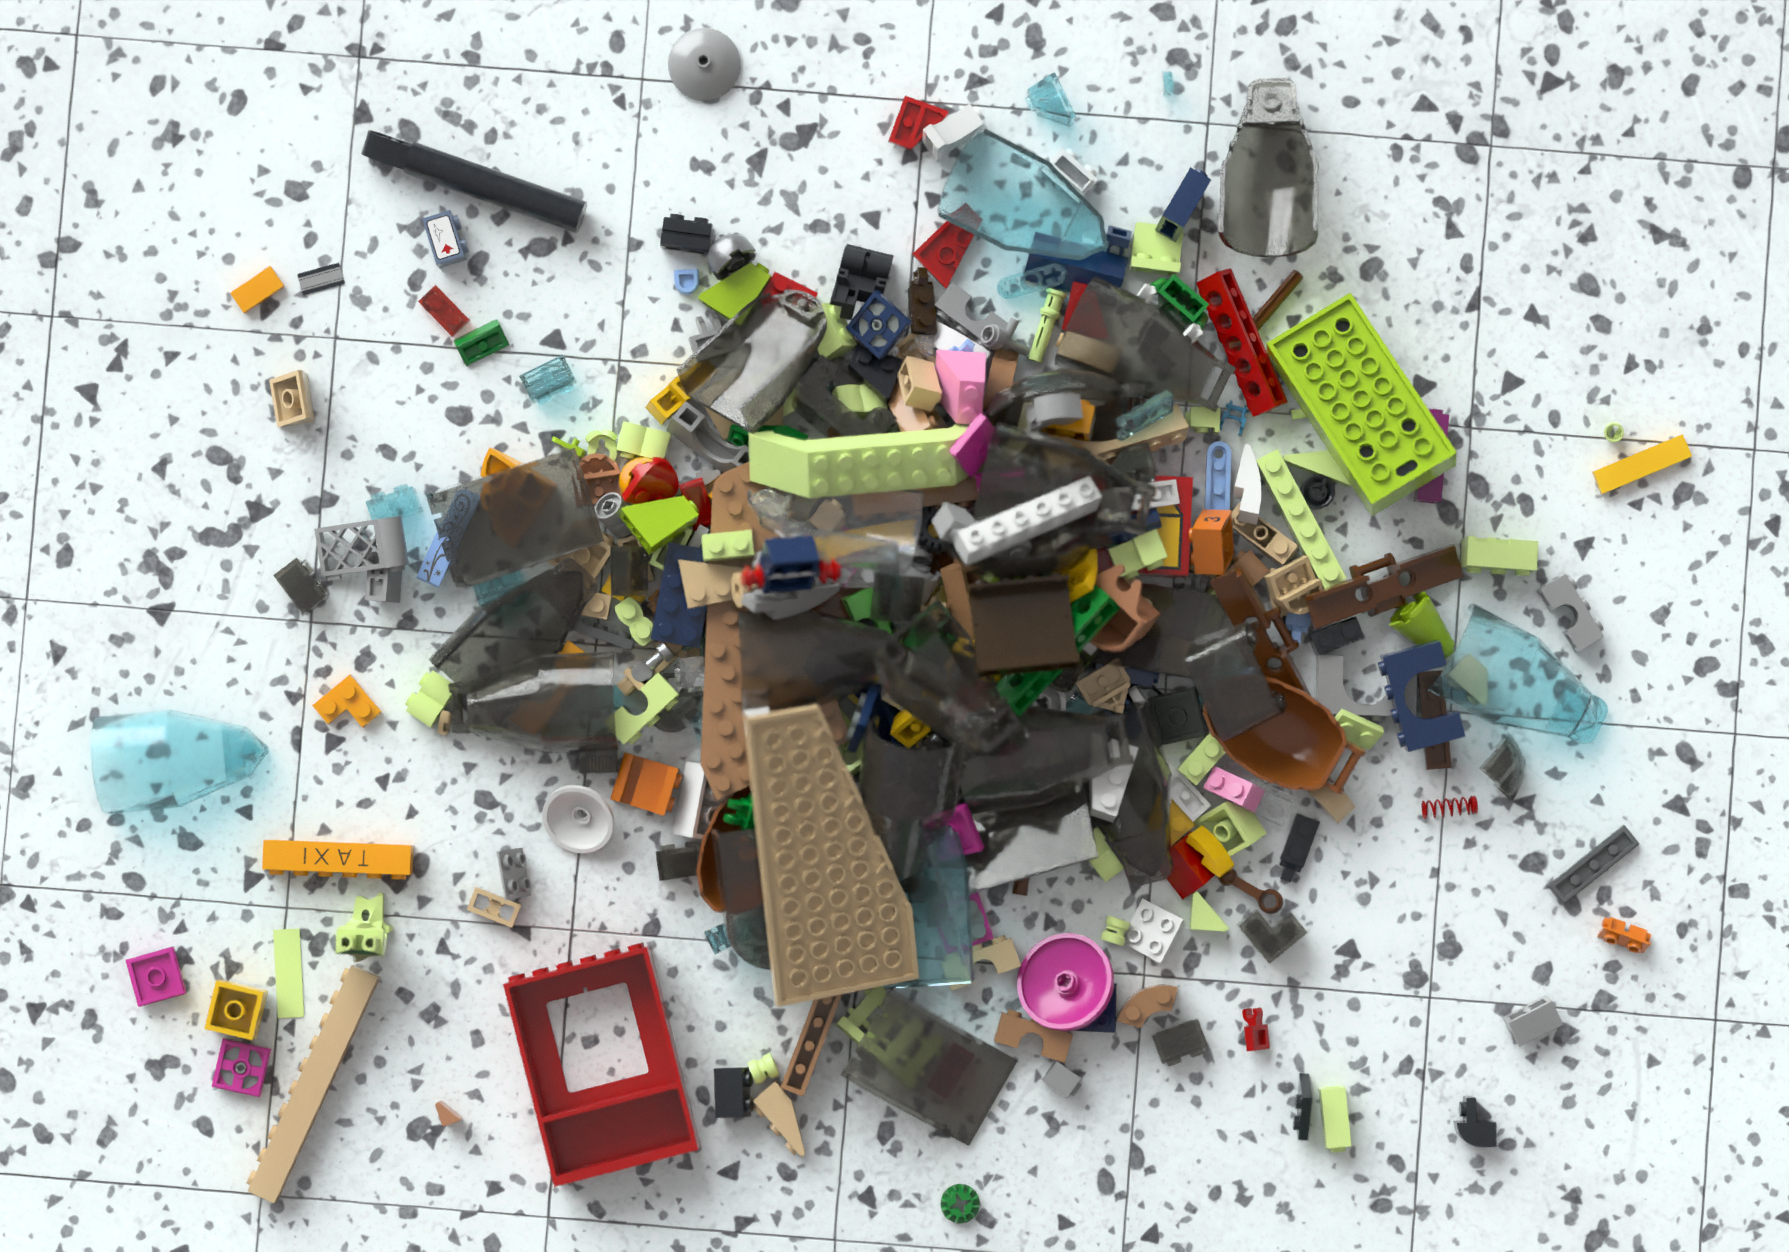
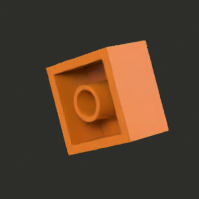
[1189,509,1234,575]

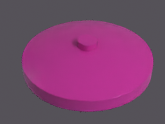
[1017,933,1114,1031]

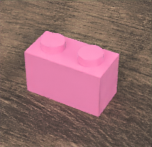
[1203,766,1265,813]

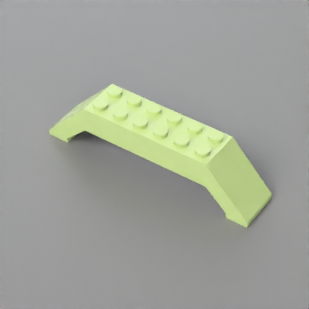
[749,413,992,498]

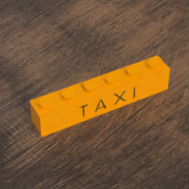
[262,840,414,879]

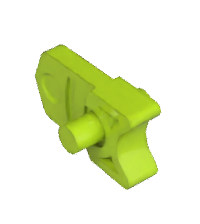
[551,437,586,460]

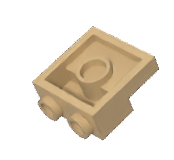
[548,519,618,589]

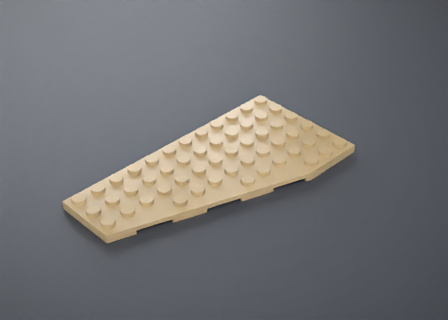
[744,705,919,1007]

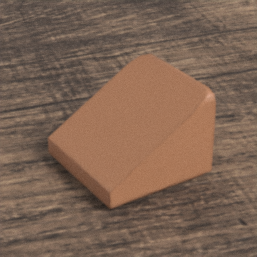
[435,1100,463,1126]

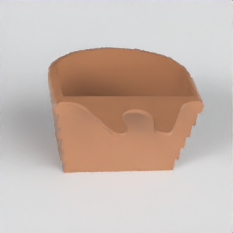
[1070,564,1161,652]

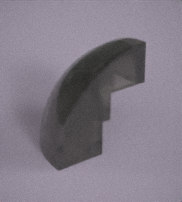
[1479,733,1524,801]

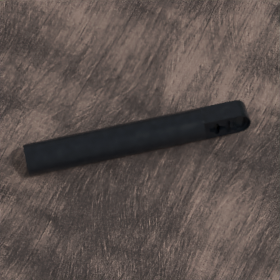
[361,130,587,233]

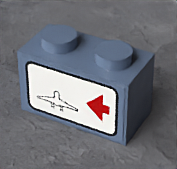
[422,210,469,268]

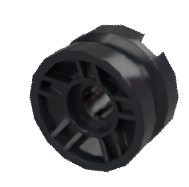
[1300,475,1335,510]

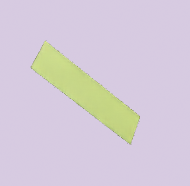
[273,928,304,1018]

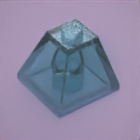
[1025,72,1076,127]

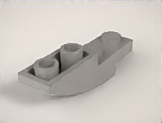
[741,577,840,620]

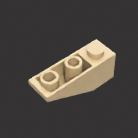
[1232,502,1299,567]
[753,1080,805,1157]

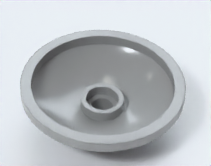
[668,28,741,101]

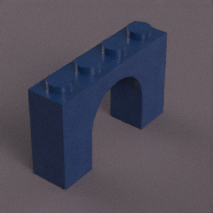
[1378,640,1466,752]

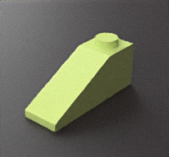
[1282,451,1351,487]

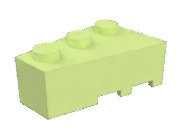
[1460,536,1538,576]

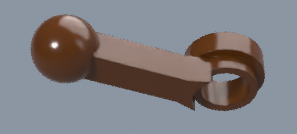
[1218,869,1283,914]

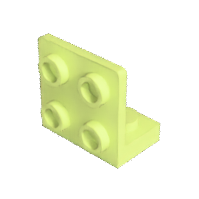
[1129,222,1184,277]

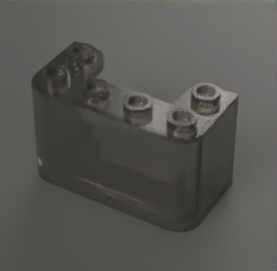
[791,355,897,438]

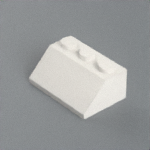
[673,761,727,839]

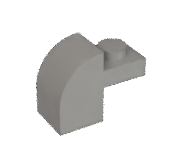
[1025,393,1083,431]

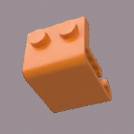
[610,752,682,816]

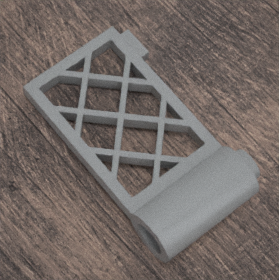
[314,516,409,581]

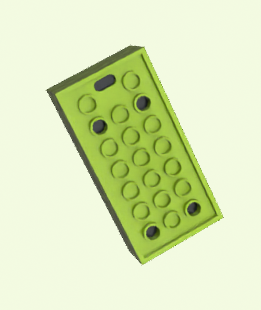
[1266,292,1457,517]

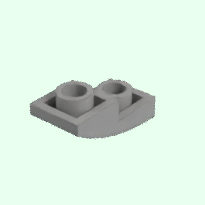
[675,466,721,497]

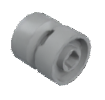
[594,492,632,538]

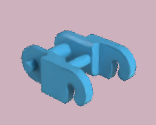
[1220,400,1249,436]

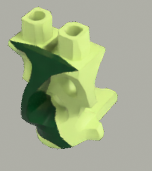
[336,893,393,962]

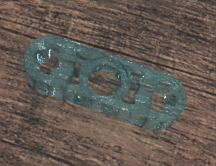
[997,263,1067,299]

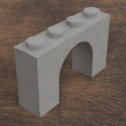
[1315,655,1417,721]

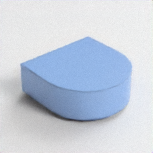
[674,269,699,295]

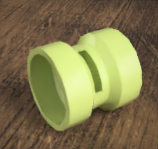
[1100,916,1131,946]
[747,1053,779,1085]

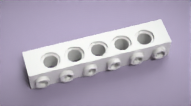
[954,476,1102,566]

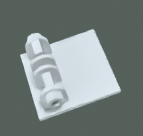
[1124,898,1184,963]

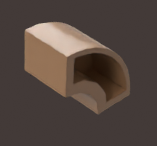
[1116,984,1178,1028]

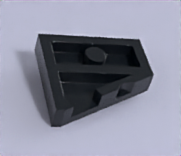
[848,344,903,403]

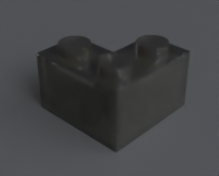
[1236,909,1308,964]

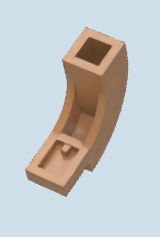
[982,348,1019,436]

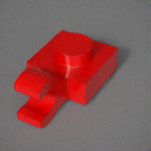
[1242,1008,1270,1051]

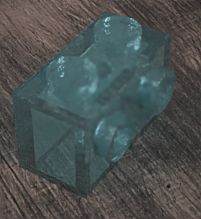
[366,484,423,520]

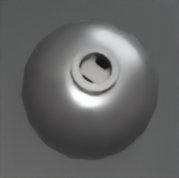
[707,234,756,281]

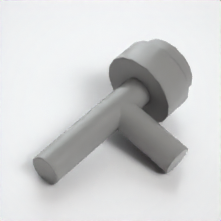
[980,318,1030,356]

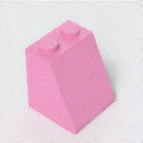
[935,350,986,424]

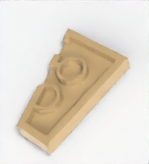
[678,560,754,609]

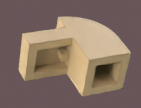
[1305,778,1355,823]

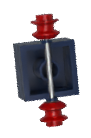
[740,535,841,594]

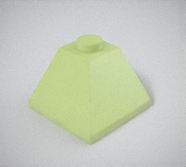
[1193,801,1267,856]

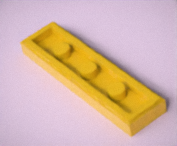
[1592,434,1692,494]

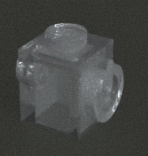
[674,656,705,693]

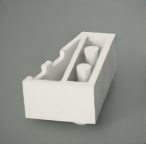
[1089,732,1138,823]

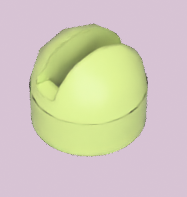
[1604,422,1624,442]

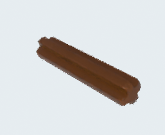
[1252,270,1303,330]

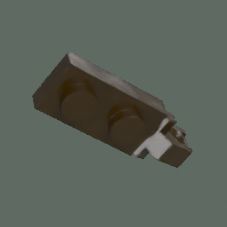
[907,267,937,335]

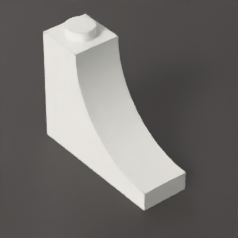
[922,104,985,161]

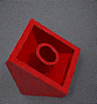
[1153,831,1215,900]

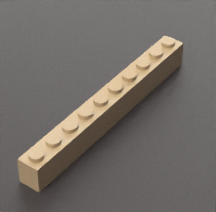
[247,965,381,1203]

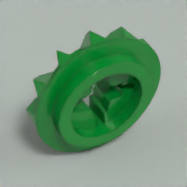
[940,1184,980,1224]

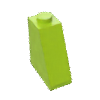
[698,262,771,327]
[620,496,698,555]

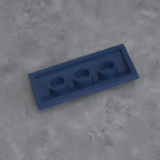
[1022,232,1129,305]

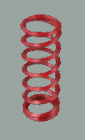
[1421,795,1478,819]

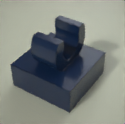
[1104,225,1132,256]

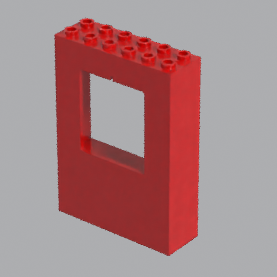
[503,942,701,1187]

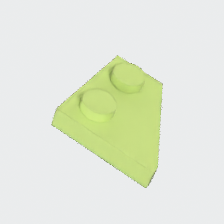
[1335,709,1384,749]

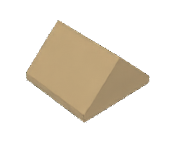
[269,370,315,428]

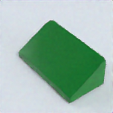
[454,319,510,366]

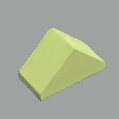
[1189,891,1229,932]

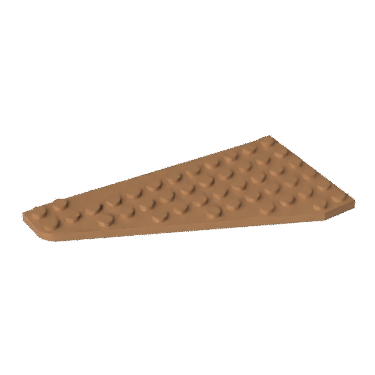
[700,462,850,801]

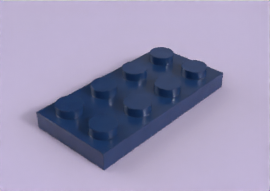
[650,542,709,648]

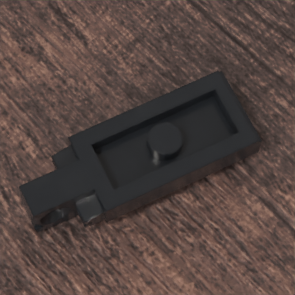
[1279,813,1320,882]

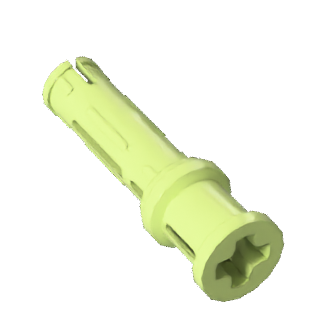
[1027,288,1068,363]

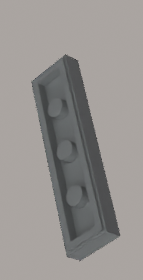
[1547,825,1640,905]

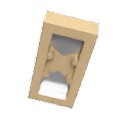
[467,887,522,928]

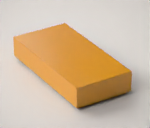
[230,266,285,314]

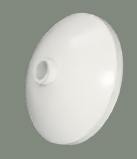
[542,785,614,853]

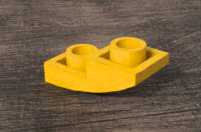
[1186,825,1234,878]

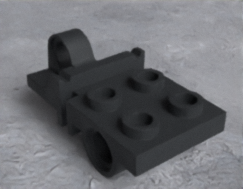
[830,244,894,320]

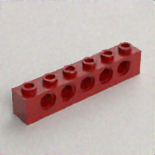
[1196,268,1288,417]

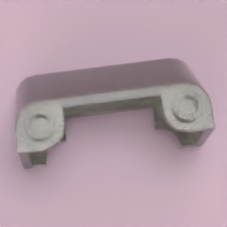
[1186,622,1287,741]

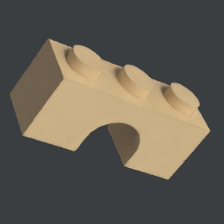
[942,935,1021,991]

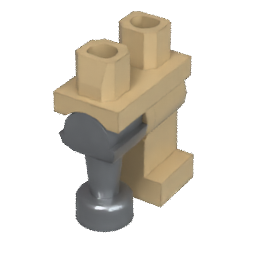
[617,641,678,696]

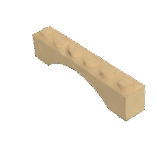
[1040,404,1189,480]

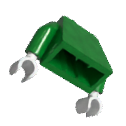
[1137,274,1209,343]

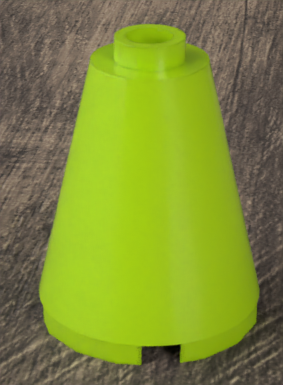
[1389,592,1455,659]

